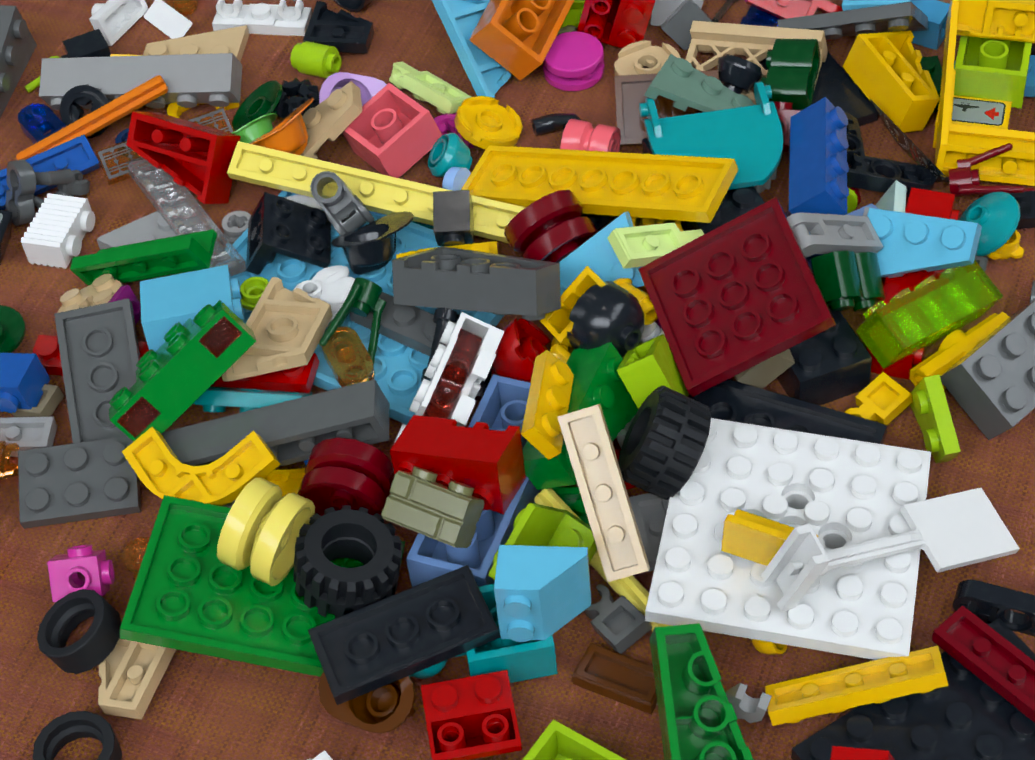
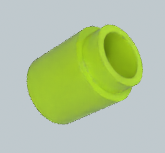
[290,41,342,79]

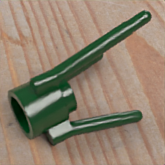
[319,278,387,366]

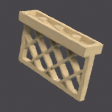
[685,21,828,110]
[557,404,650,583]

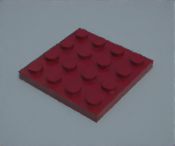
[638,197,836,397]

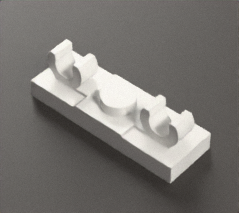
[212,0,313,36]

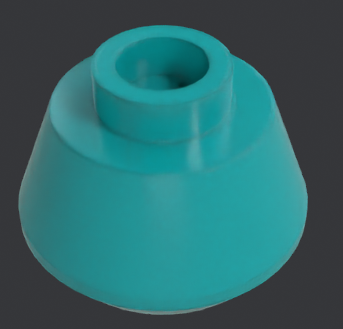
[428,133,472,177]

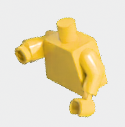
[539,266,658,363]

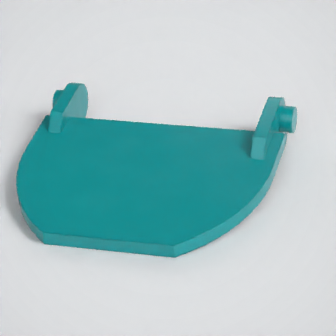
[639,81,783,190]

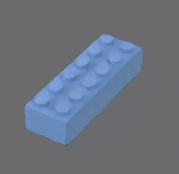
[406,374,540,587]

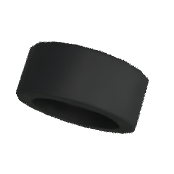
[37,589,122,674]
[32,711,122,760]

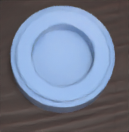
[442,167,471,191]

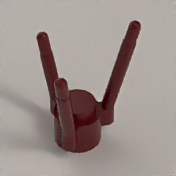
[948,143,1035,197]

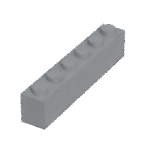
[39,53,242,111]

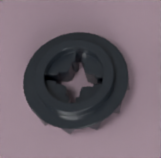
[275,77,319,118]
[60,84,111,139]

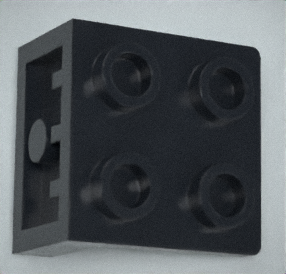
[246,192,331,275]

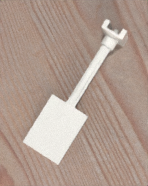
[761,487,1020,611]

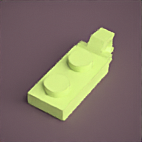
[389,61,471,114]
[607,222,704,269]

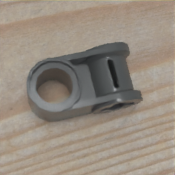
[310,171,375,236]

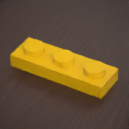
[521,350,574,460]

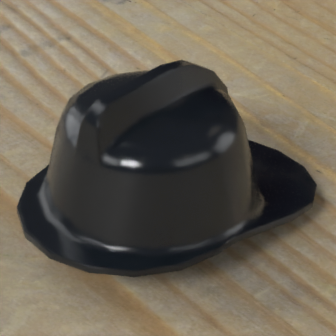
[331,211,414,275]

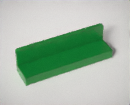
[70,229,217,286]

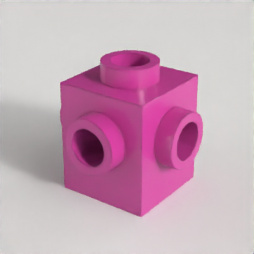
[47,544,115,602]

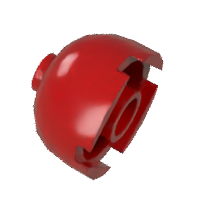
[492,318,551,383]

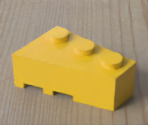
[842,30,940,133]

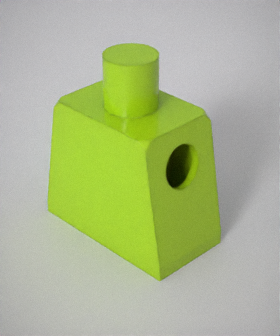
[617,334,689,409]

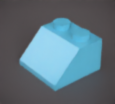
[494,545,592,642]

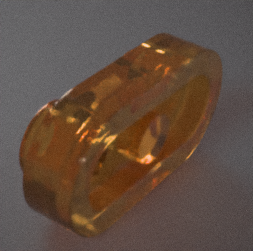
[322,327,375,387]

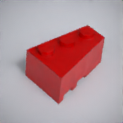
[126,111,241,204]
[390,415,526,515]

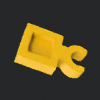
[844,372,913,425]

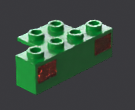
[109,300,256,442]

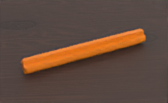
[16,75,169,160]

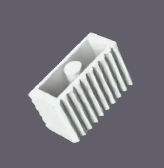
[21,193,95,269]

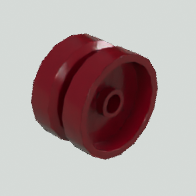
[504,190,598,263]
[297,437,395,516]

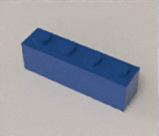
[788,97,849,215]

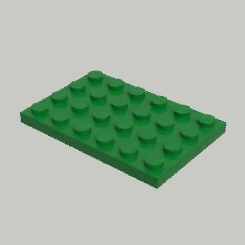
[120,495,406,677]

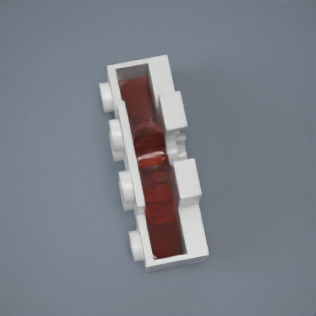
[393,312,505,445]

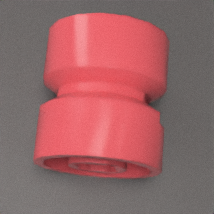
[560,119,621,152]

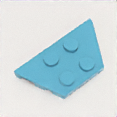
[432,0,511,98]

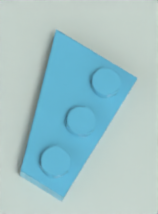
[867,208,982,278]
[559,211,644,296]

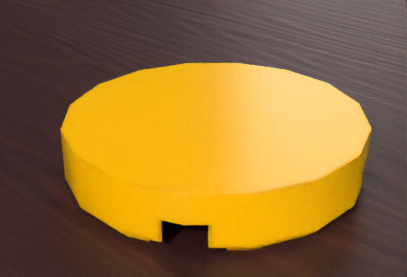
[454,96,523,150]

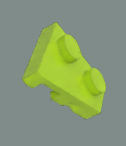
[910,374,961,464]

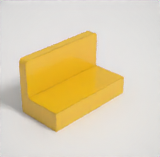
[721,509,818,566]

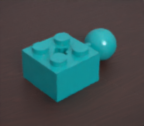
[409,584,558,683]

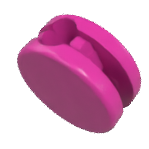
[543,31,605,91]

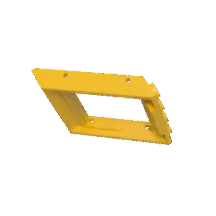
[934,0,1035,186]

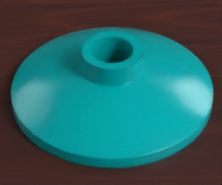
[959,192,1021,256]

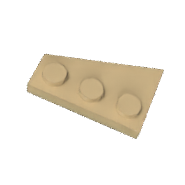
[143,25,249,62]
[301,81,363,159]

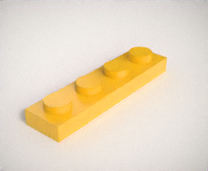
[765,646,949,726]

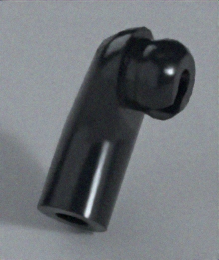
[531,113,581,136]

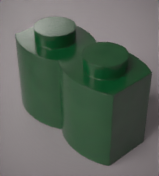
[761,39,821,110]
[811,250,886,312]

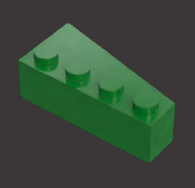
[523,342,638,490]
[649,623,754,760]

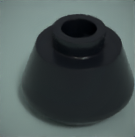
[717,54,762,94]

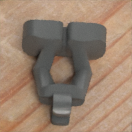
[5,159,90,226]

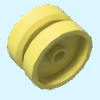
[217,477,315,586]

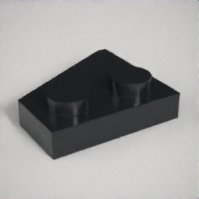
[303,1,374,54]

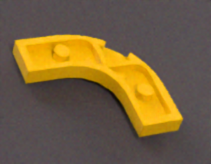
[122,427,281,506]

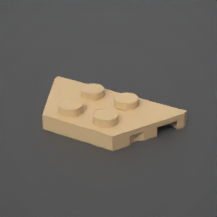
[222,277,333,382]

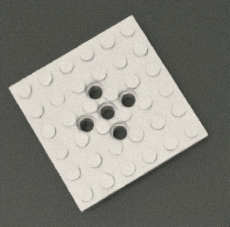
[645,418,931,660]

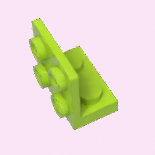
[488,503,597,580]

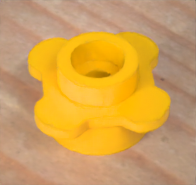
[987,230,1024,260]

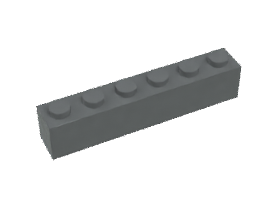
[161,379,390,467]

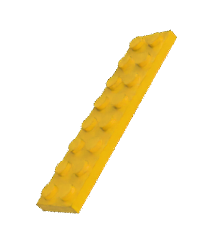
[461,145,739,223]

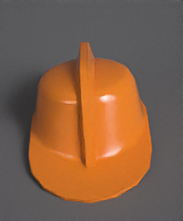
[249,98,314,155]

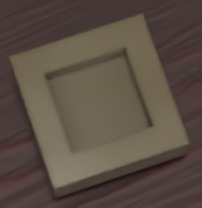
[12,384,64,417]

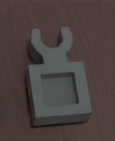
[584,584,652,654]

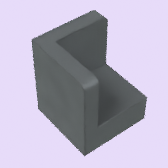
[661,0,713,50]

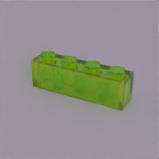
[856,260,1003,369]

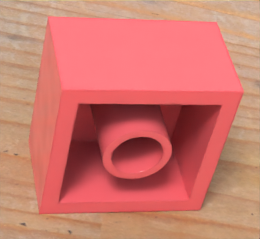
[342,83,442,178]

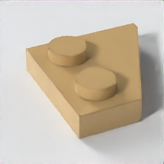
[98,638,176,720]

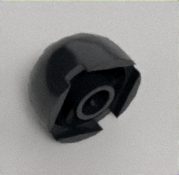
[567,281,645,357]

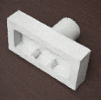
[89,0,149,46]

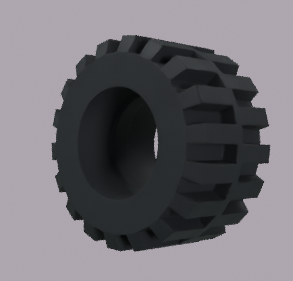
[618,385,711,500]
[293,505,402,619]

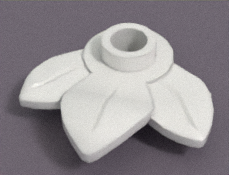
[294,265,355,322]

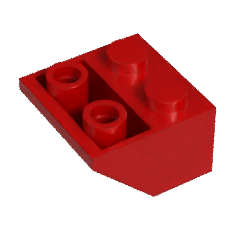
[577,0,655,48]
[420,670,522,760]

